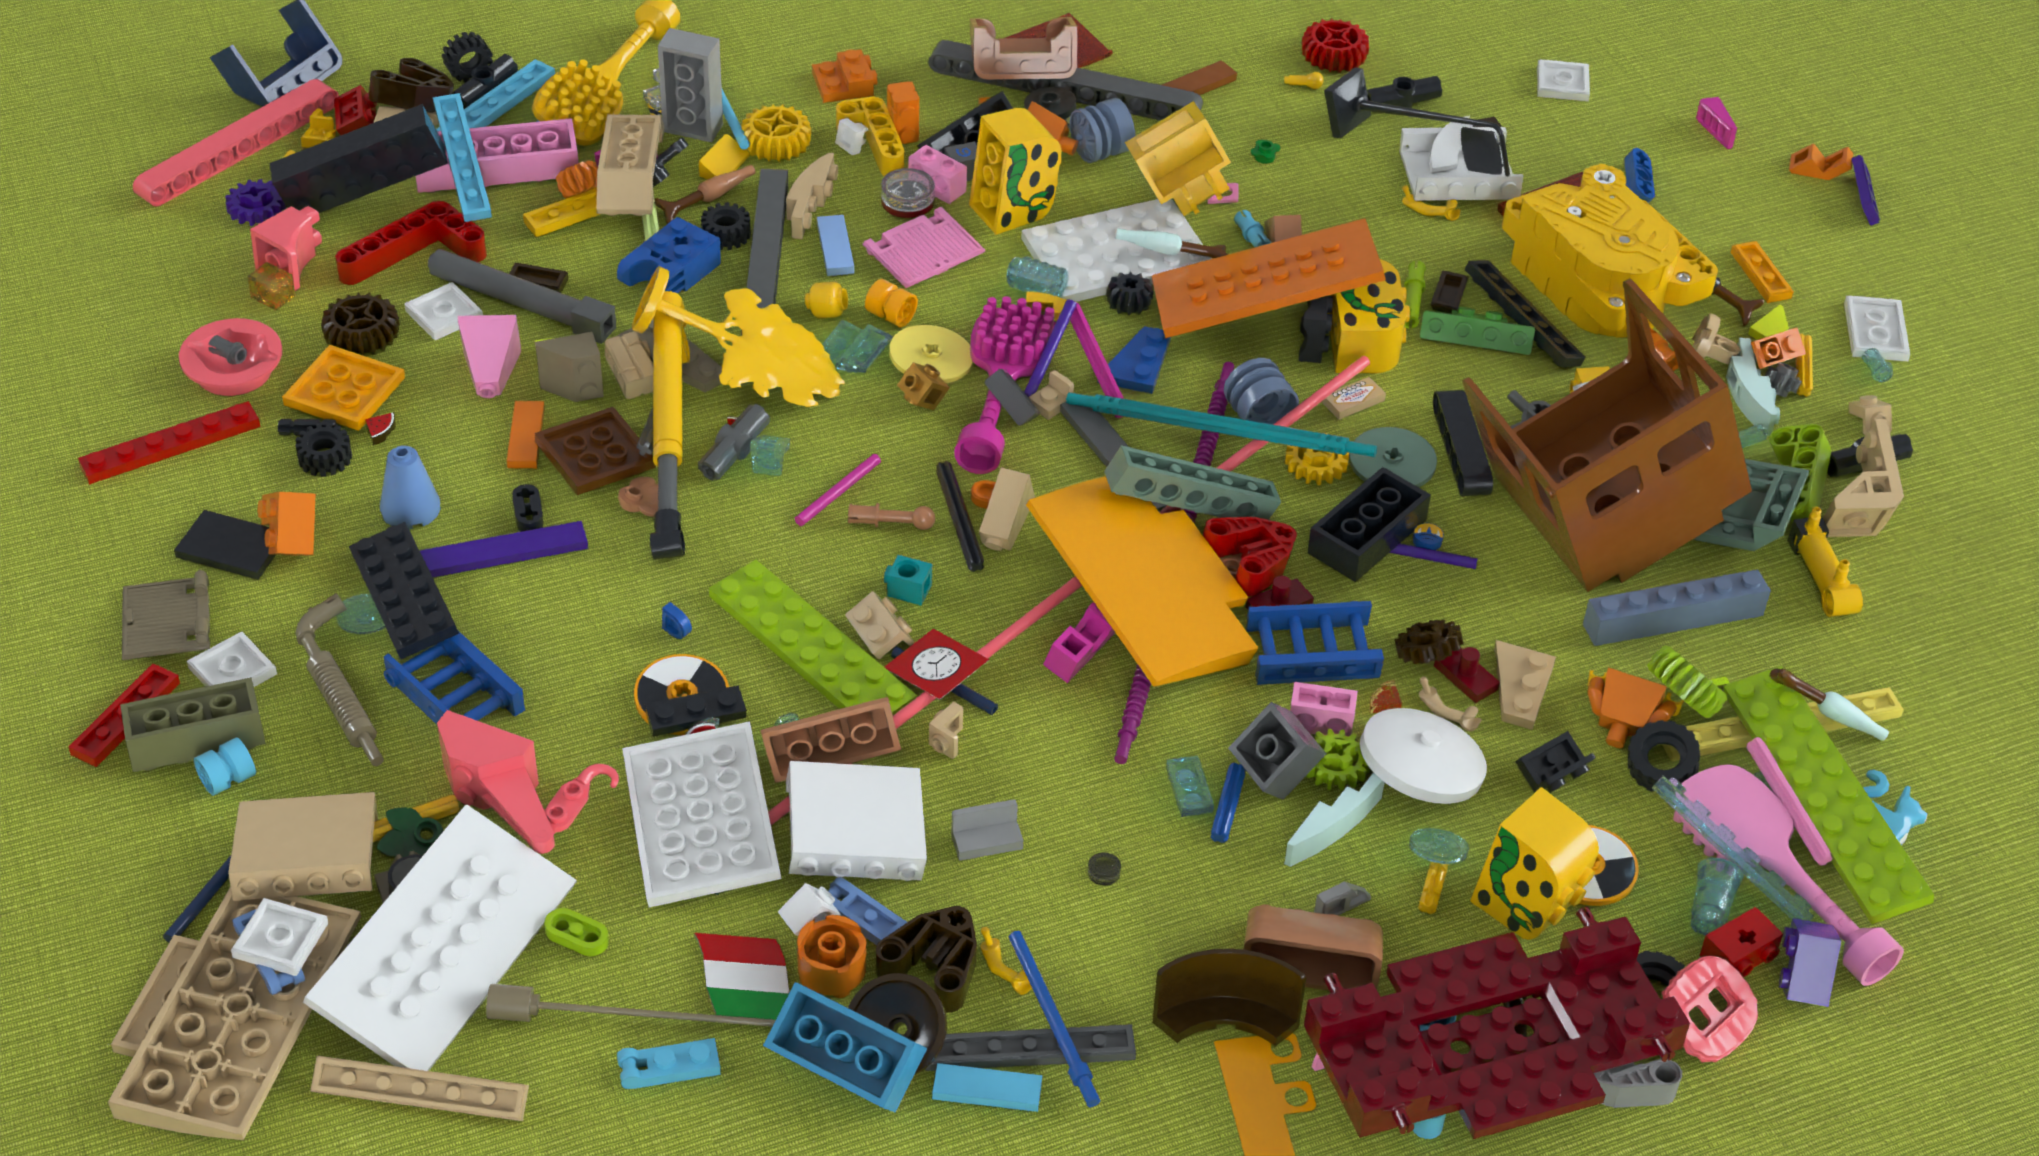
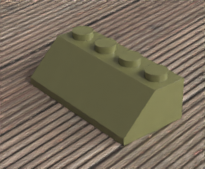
[120,677,266,772]

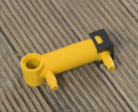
[1787,507,1863,617]

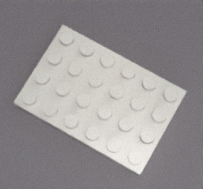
[1021,199,1212,302]
[622,721,782,907]

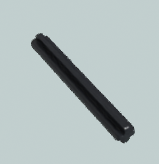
[936,461,984,572]

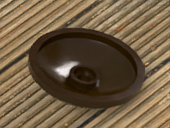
[848,973,947,1075]

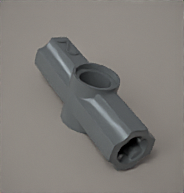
[698,404,770,481]

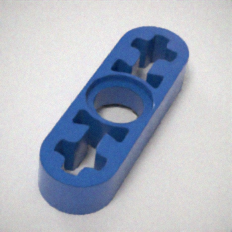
[1624,148,1655,203]

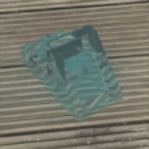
[750,435,790,476]

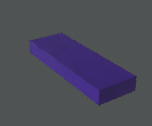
[1852,155,1880,226]

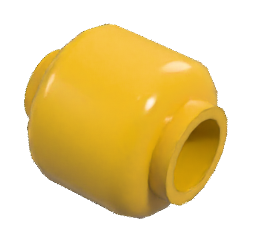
[805,281,848,319]

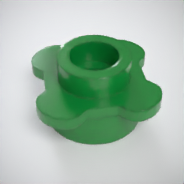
[1250,140,1280,164]

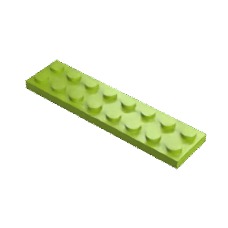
[709,559,918,715]

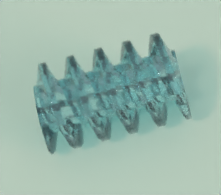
[1006,256,1069,297]

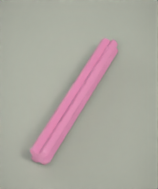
[1747,737,1832,866]

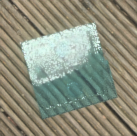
[822,319,893,373]

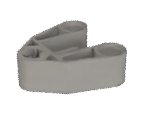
[1594,1059,1682,1108]

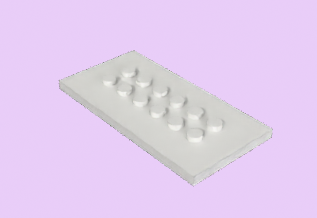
[303,804,577,1071]

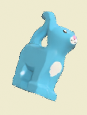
[1863,770,1927,845]

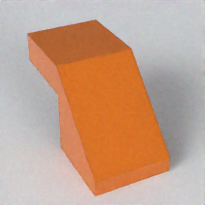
[1789,143,1854,180]

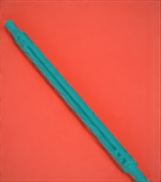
[1066,392,1377,457]

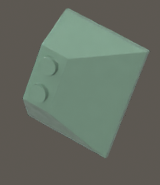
[1694,459,1809,551]

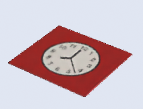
[884,628,990,700]

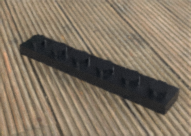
[1464,260,1586,368]

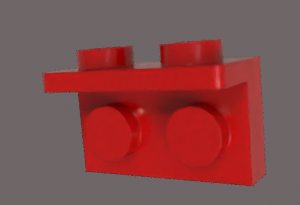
[334,85,377,135]

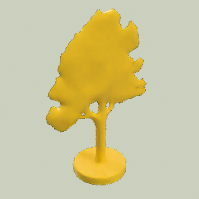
[632,266,845,407]

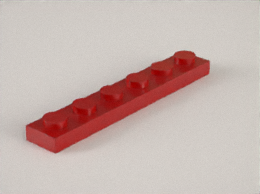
[78,401,261,485]

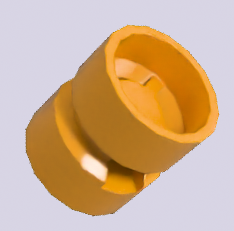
[865,279,918,328]

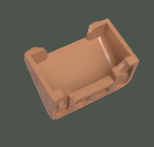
[970,17,1077,80]

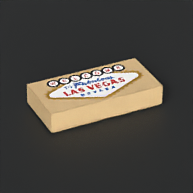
[1322,377,1386,419]

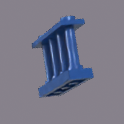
[1246,601,1384,685]
[383,632,525,724]

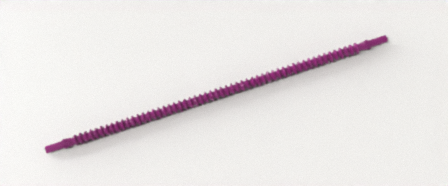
[1114,361,1234,764]

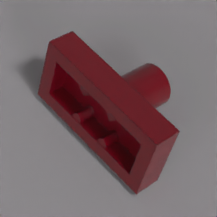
[1245,576,1314,610]
[1433,647,1500,704]

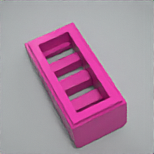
[1696,97,1737,149]

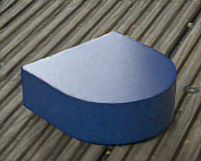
[662,602,692,639]

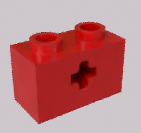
[1699,907,1783,978]

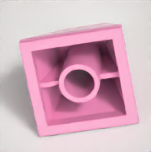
[458,315,521,398]

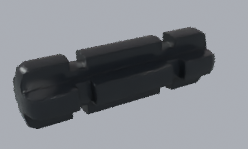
[277,419,337,436]

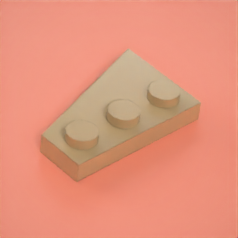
[1494,640,1556,730]

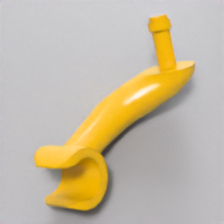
[1402,185,1461,221]
[980,927,1032,995]

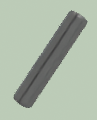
[636,408,653,456]

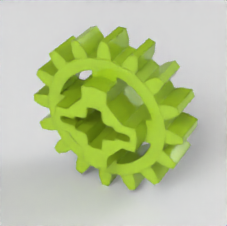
[1306,728,1370,791]

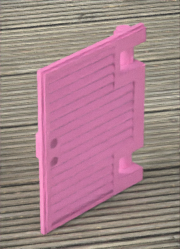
[863,207,985,288]

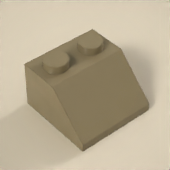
[535,332,604,402]

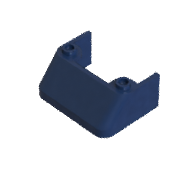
[209,0,342,107]

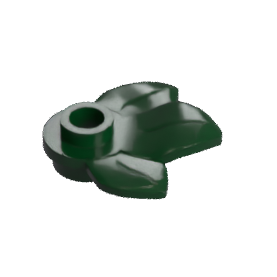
[377,807,443,858]

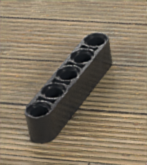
[1433,390,1493,496]

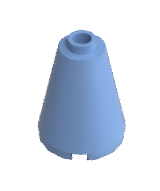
[379,446,441,529]

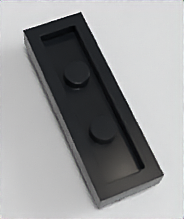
[645,685,747,737]

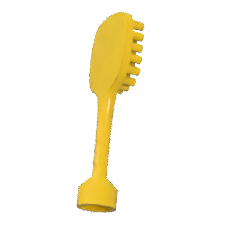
[532,0,680,146]

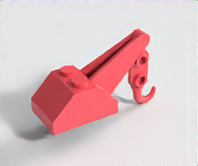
[437,710,619,854]

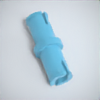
[1234,210,1271,248]

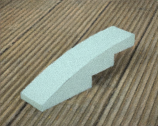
[1284,772,1385,867]

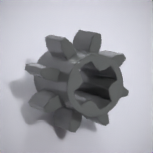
[1765,362,1802,397]

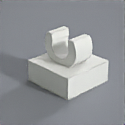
[835,118,868,155]

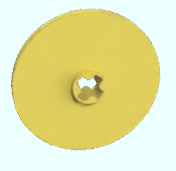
[889,325,973,383]

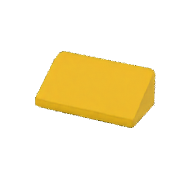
[699,134,750,179]

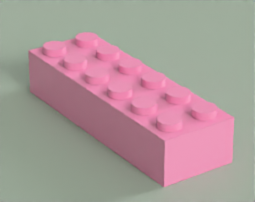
[416,118,579,193]

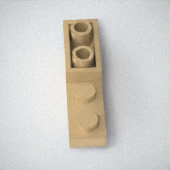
[786,153,838,239]

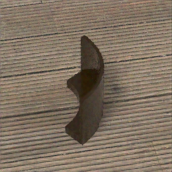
[1152,949,1306,1047]

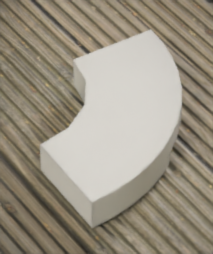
[1429,116,1473,173]

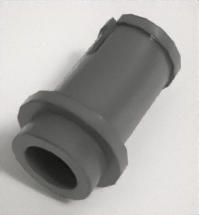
[208,335,247,365]

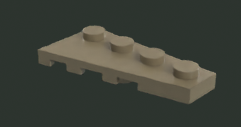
[615,319,722,393]

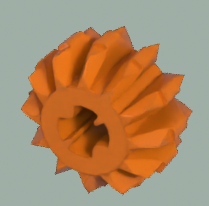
[555,160,598,199]

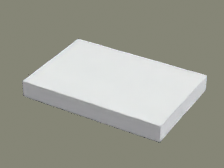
[1844,296,1910,362]

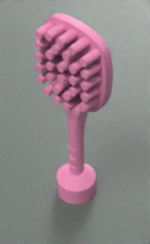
[1672,765,1904,986]

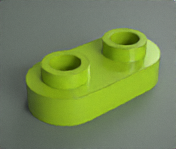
[544,908,609,956]

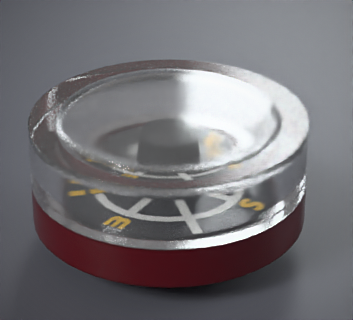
[881,168,935,218]

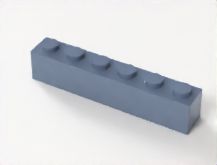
[1583,569,1771,646]

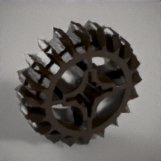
[321,292,400,356]

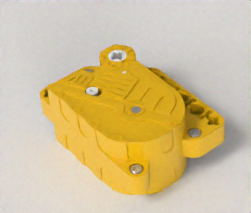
[1502,164,1718,338]

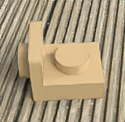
[1028,370,1074,420]

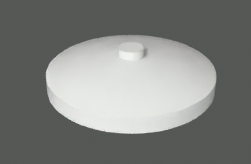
[1360,708,1487,804]

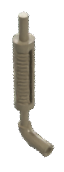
[295,593,384,766]

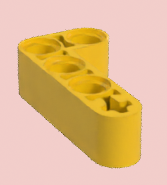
[836,96,904,179]

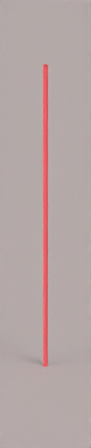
[768,356,1370,825]

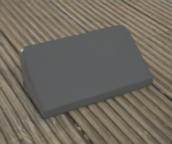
[985,369,1040,426]

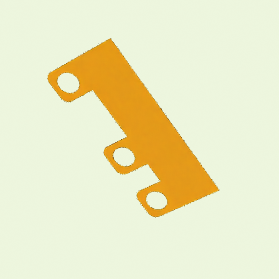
[1214,1033,1316,1156]

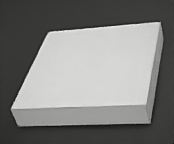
[1537,59,1590,101]
[404,282,483,340]
[187,632,277,687]
[231,898,328,976]

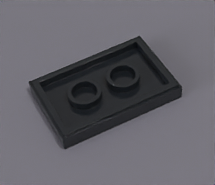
[174,510,276,580]

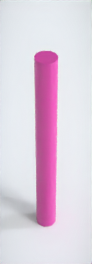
[795,454,881,526]

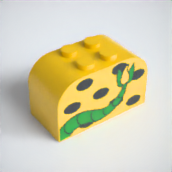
[969,108,1062,235]
[1327,259,1410,373]
[1470,787,1599,940]

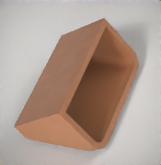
[1243,904,1383,990]

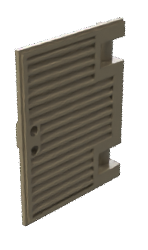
[122,570,210,660]

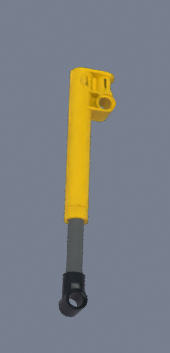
[650,291,690,560]

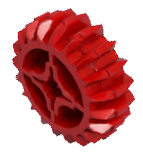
[1301,18,1370,73]

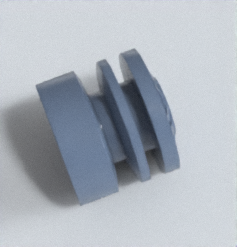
[1070,98,1135,163]
[1224,358,1299,425]

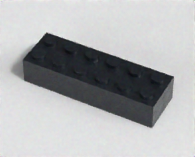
[270,104,448,213]

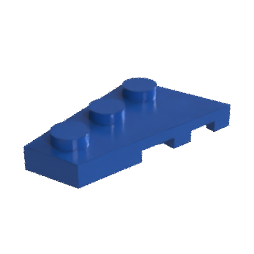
[1097,326,1171,394]

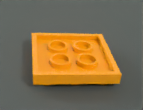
[282,345,405,431]

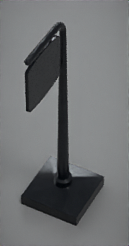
[1324,68,1510,177]

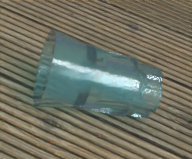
[1691,858,1744,936]

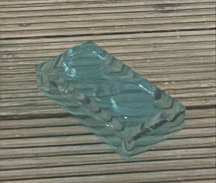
[1166,756,1214,817]

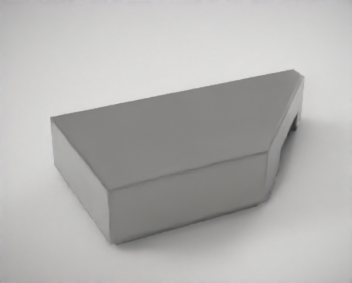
[1314,881,1371,915]

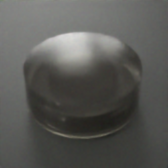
[1087,852,1121,886]

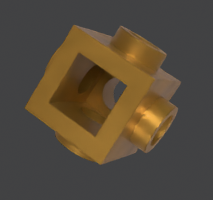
[897,362,950,410]

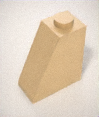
[979,467,1035,551]

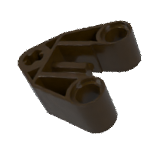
[368,58,454,112]
[876,906,977,1013]

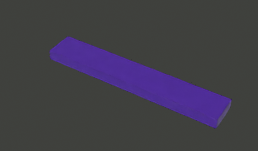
[419,521,588,577]

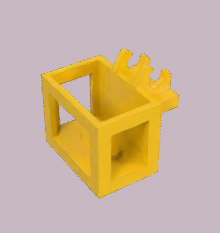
[1125,101,1231,216]

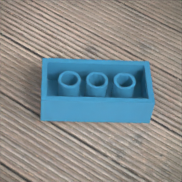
[763,982,927,1113]

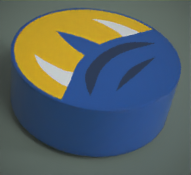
[1413,523,1444,550]

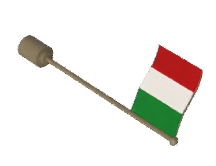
[486,933,789,1027]

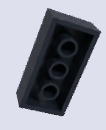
[1307,467,1431,582]

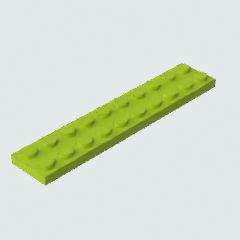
[1723,665,1934,925]

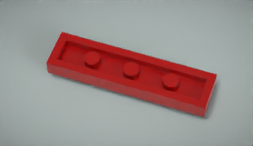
[68,663,180,767]

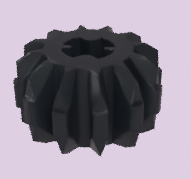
[1106,271,1154,316]

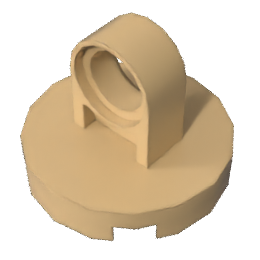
[1692,313,1741,364]

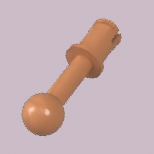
[848,503,935,530]

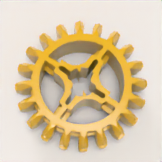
[741,104,812,162]

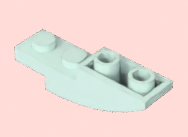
[1726,338,1780,436]

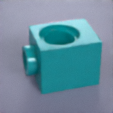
[884,555,932,606]

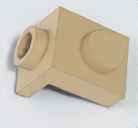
[1849,395,1892,435]
[929,701,963,759]

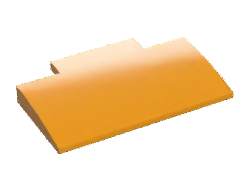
[1026,476,1258,687]

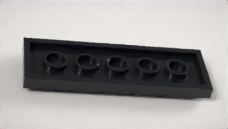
[349,522,459,660]

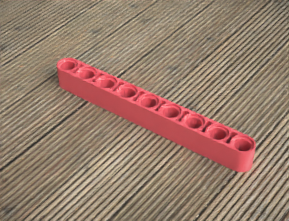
[133,79,339,207]

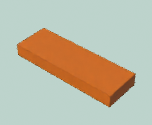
[507,401,545,469]

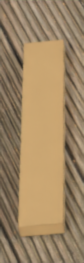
[310,1056,529,1121]

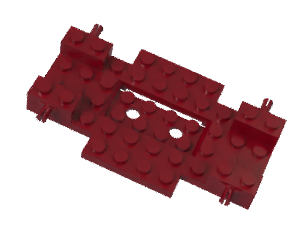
[1304,907,1690,1139]

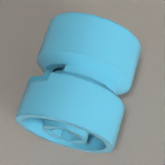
[193,737,256,796]

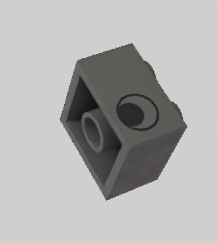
[1228,702,1326,800]

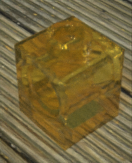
[247,262,296,311]

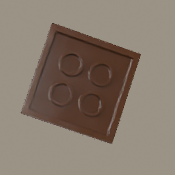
[535,407,656,495]

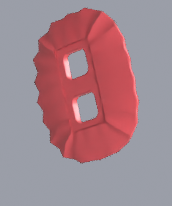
[1661,956,1758,1063]

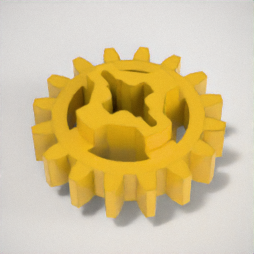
[1285,433,1349,485]

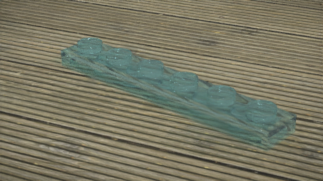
[1652,775,1814,921]

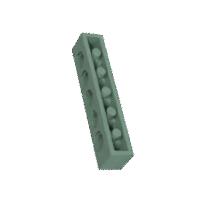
[1104,445,1281,520]

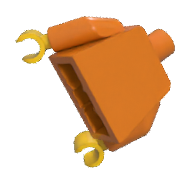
[1587,667,1684,748]

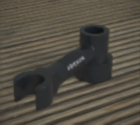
[653,137,689,187]

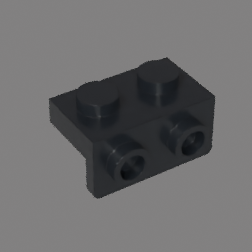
[1515,731,1596,793]

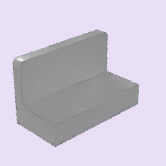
[951,799,1024,861]

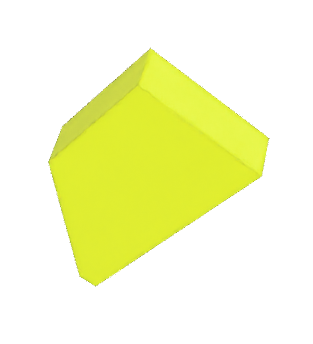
[1748,305,1789,340]

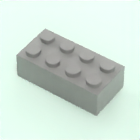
[658,28,723,143]

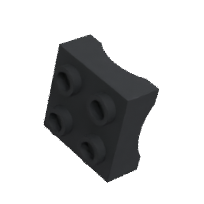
[1299,296,1333,363]

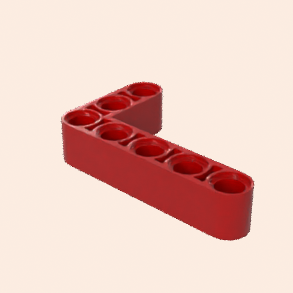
[335,200,487,285]

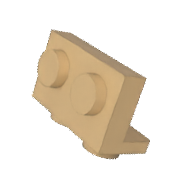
[845,591,915,660]

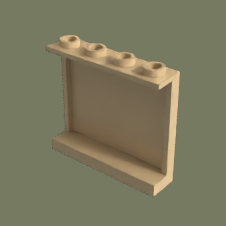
[228,792,378,901]

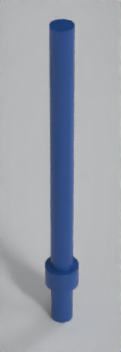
[1009,931,1100,1107]

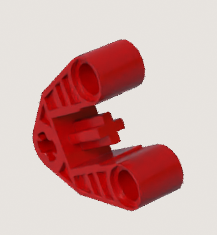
[1202,517,1297,597]

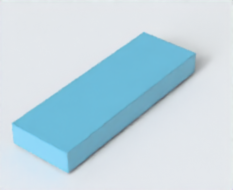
[932,1063,1042,1112]

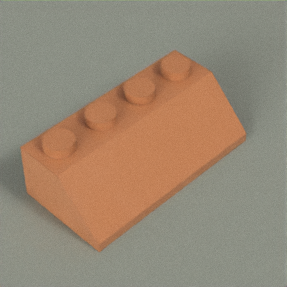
[760,697,901,783]

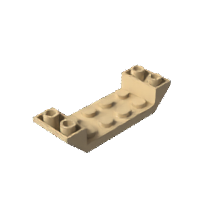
[597,115,665,216]

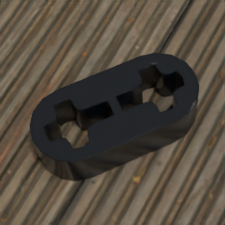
[512,484,544,532]

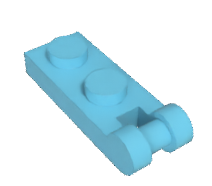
[617,1038,721,1089]

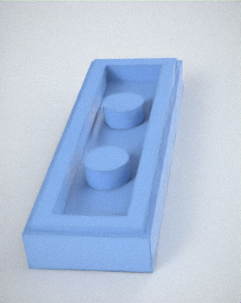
[817,215,854,276]

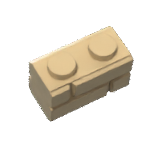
[605,331,653,399]

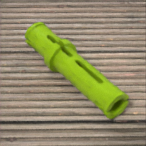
[1404,261,1426,329]

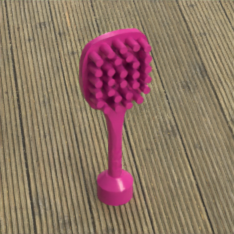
[954,296,1056,474]

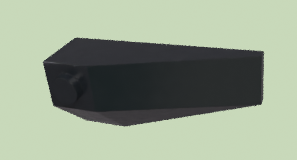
[917,91,1013,154]

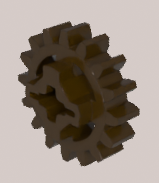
[1394,620,1464,664]

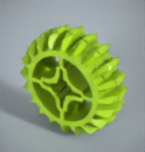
[1647,646,1727,718]

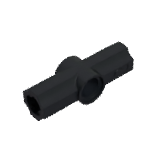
[453,54,518,109]
[1367,76,1443,108]
[1827,434,1913,477]

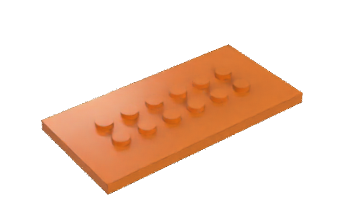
[1152,218,1386,338]

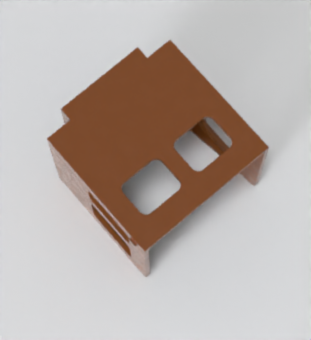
[1462,279,1752,592]

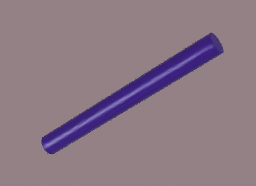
[1024,299,1077,397]
[1390,544,1478,569]

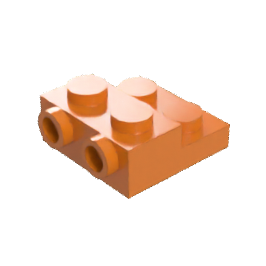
[812,49,877,103]

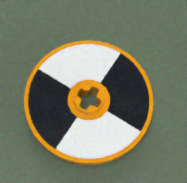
[634,654,729,735]
[1579,825,1639,906]

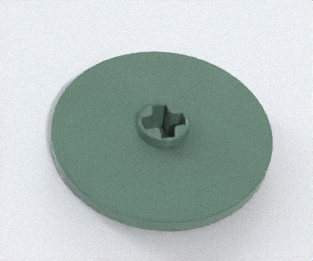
[1349,427,1437,487]

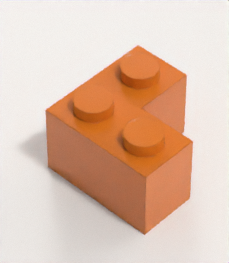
[257,492,316,556]

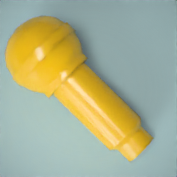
[1284,71,1324,90]

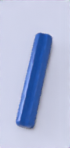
[1210,762,1246,843]

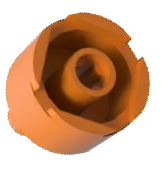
[797,915,866,998]

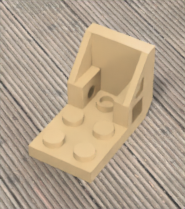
[1823,419,1904,537]

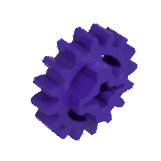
[225,179,287,226]

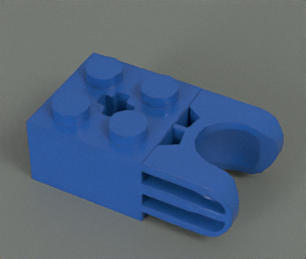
[617,217,721,293]

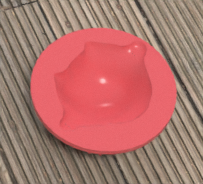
[179,318,282,396]

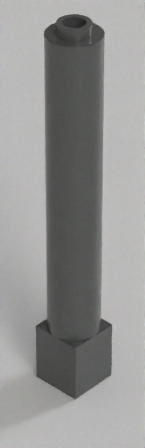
[428,249,616,344]

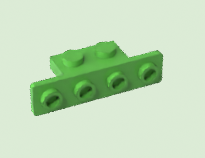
[1420,307,1535,355]

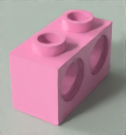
[908,145,967,204]
[1290,682,1358,737]

